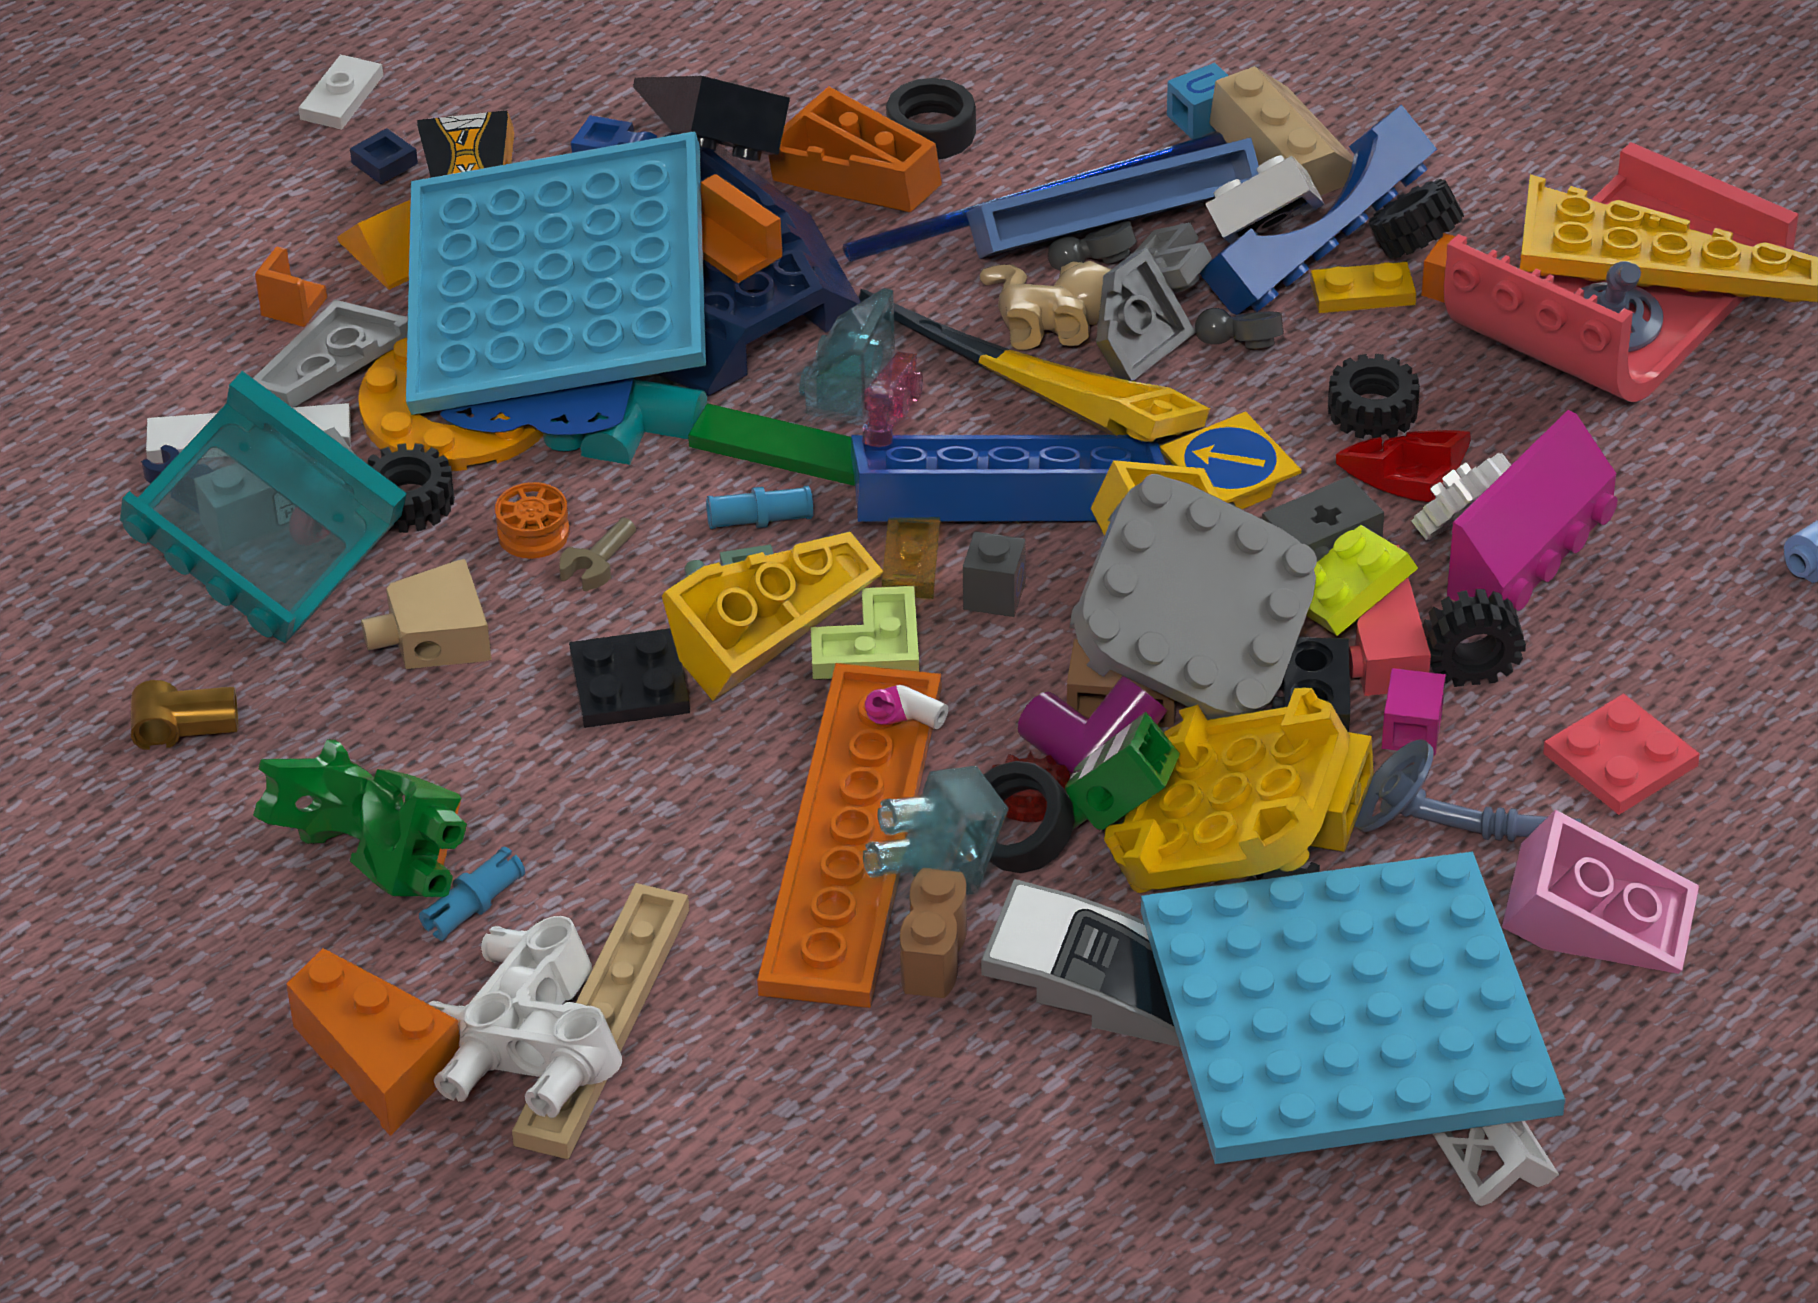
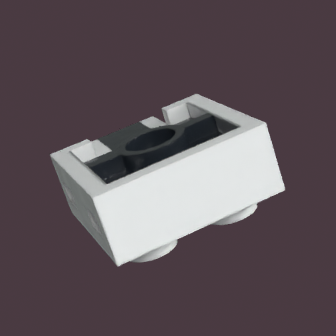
[1206,155,1325,244]

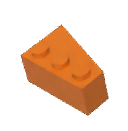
[768,86,942,212]
[286,948,460,1136]

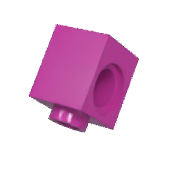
[1381,668,1446,755]

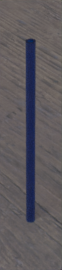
[843,132,1227,262]

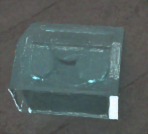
[799,288,895,426]

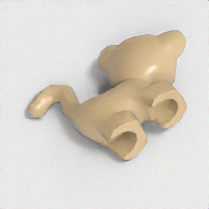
[980,261,1111,350]

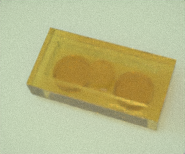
[882,517,940,599]

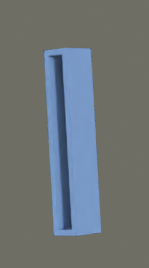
[966,138,1259,259]

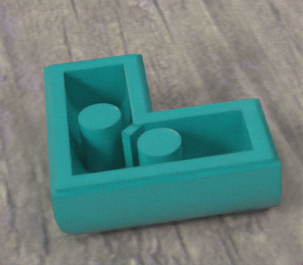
[581,379,707,465]

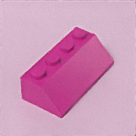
[1447,410,1618,611]

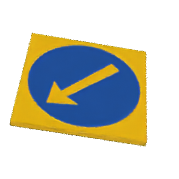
[1160,411,1302,509]

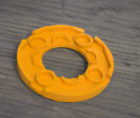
[358,338,543,471]

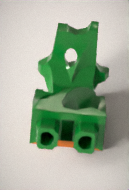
[253,739,467,897]

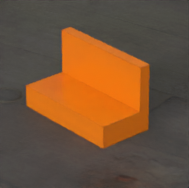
[700,174,782,283]

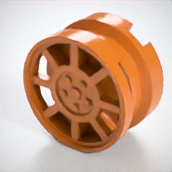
[495,482,570,559]

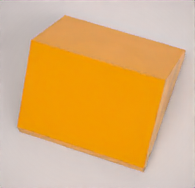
[337,199,411,290]

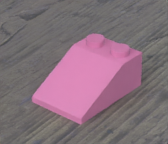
[1502,810,1699,974]

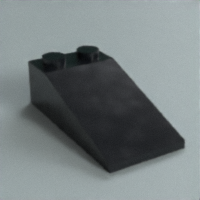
[633,76,790,162]

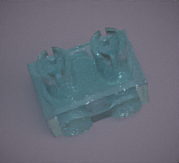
[863,765,1009,895]

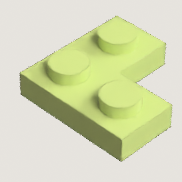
[811,586,919,679]

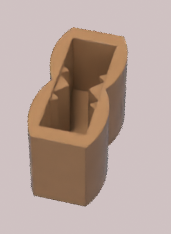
[900,868,967,998]

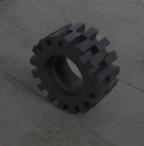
[1368,179,1464,259]
[367,443,455,533]
[1422,589,1526,687]

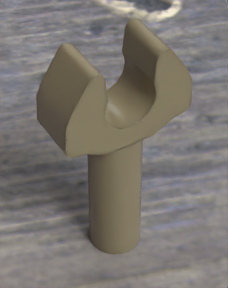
[559,517,636,591]

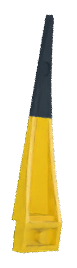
[859,289,1210,442]

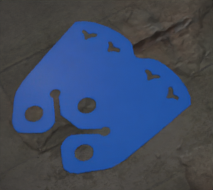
[440,378,634,435]

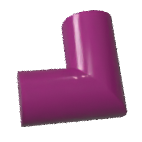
[1018,676,1168,775]

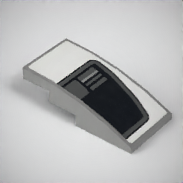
[981,879,1180,1047]

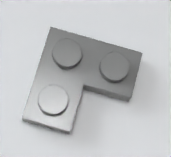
[1135,223,1212,292]

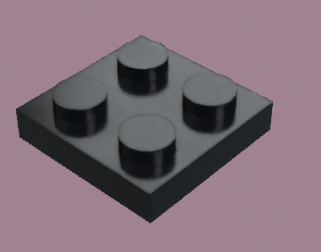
[569,628,690,728]

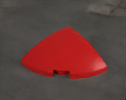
[1336,430,1471,502]

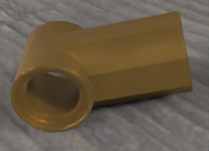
[131,680,238,750]

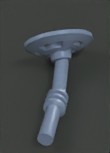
[1575,261,1663,352]
[1355,739,1582,842]

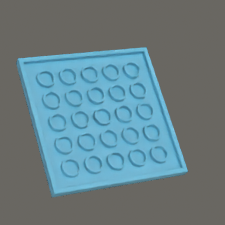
[406,131,706,415]
[1141,851,1565,1164]

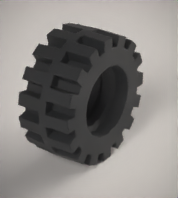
[1328,354,1420,439]

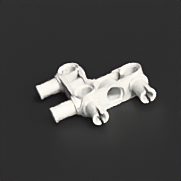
[428,916,622,1118]

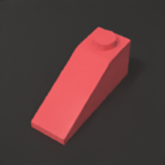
[1349,545,1431,696]

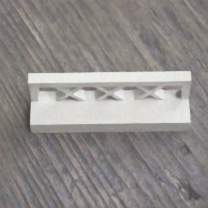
[1433,1121,1559,1206]

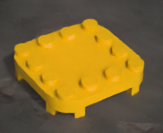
[1104,688,1350,893]

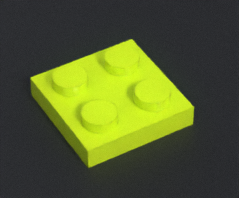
[1306,525,1418,636]

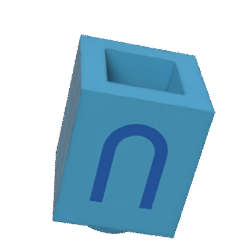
[1167,62,1229,140]

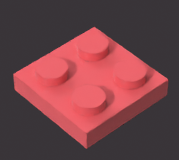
[1543,693,1700,815]

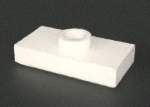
[299,54,383,130]

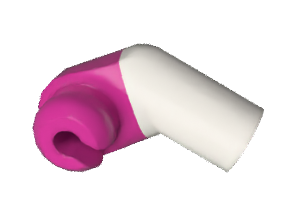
[865,685,948,729]

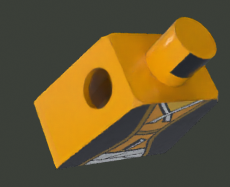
[417,110,514,178]

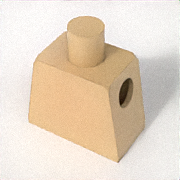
[361,559,491,669]

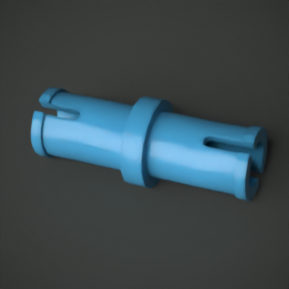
[706,486,813,529]
[419,847,525,941]

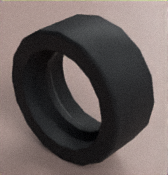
[886,78,976,159]
[962,761,1075,873]

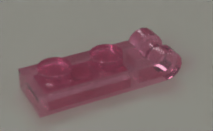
[862,352,923,447]

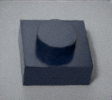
[350,128,418,184]

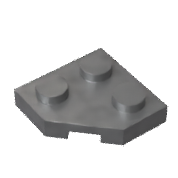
[1096,248,1196,381]

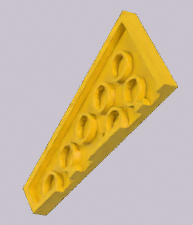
[1520,174,1818,302]

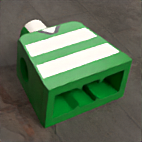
[1065,712,1180,831]

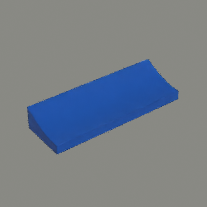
[851,435,1166,522]

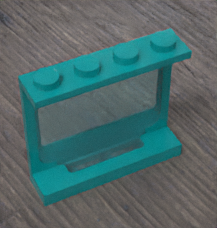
[120,371,407,643]

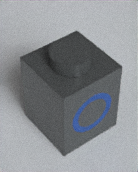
[963,531,1026,617]

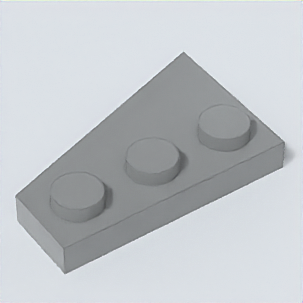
[253,300,408,407]

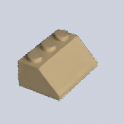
[1209,66,1354,196]

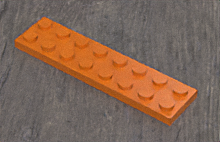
[757,663,942,1008]

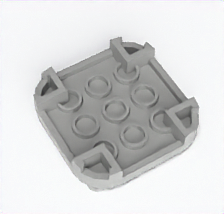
[1069,474,1317,720]

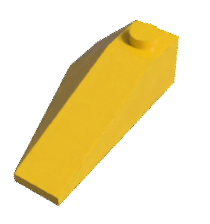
[662,532,884,701]

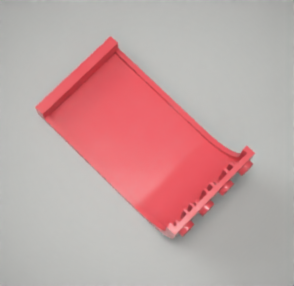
[1444,142,1799,402]

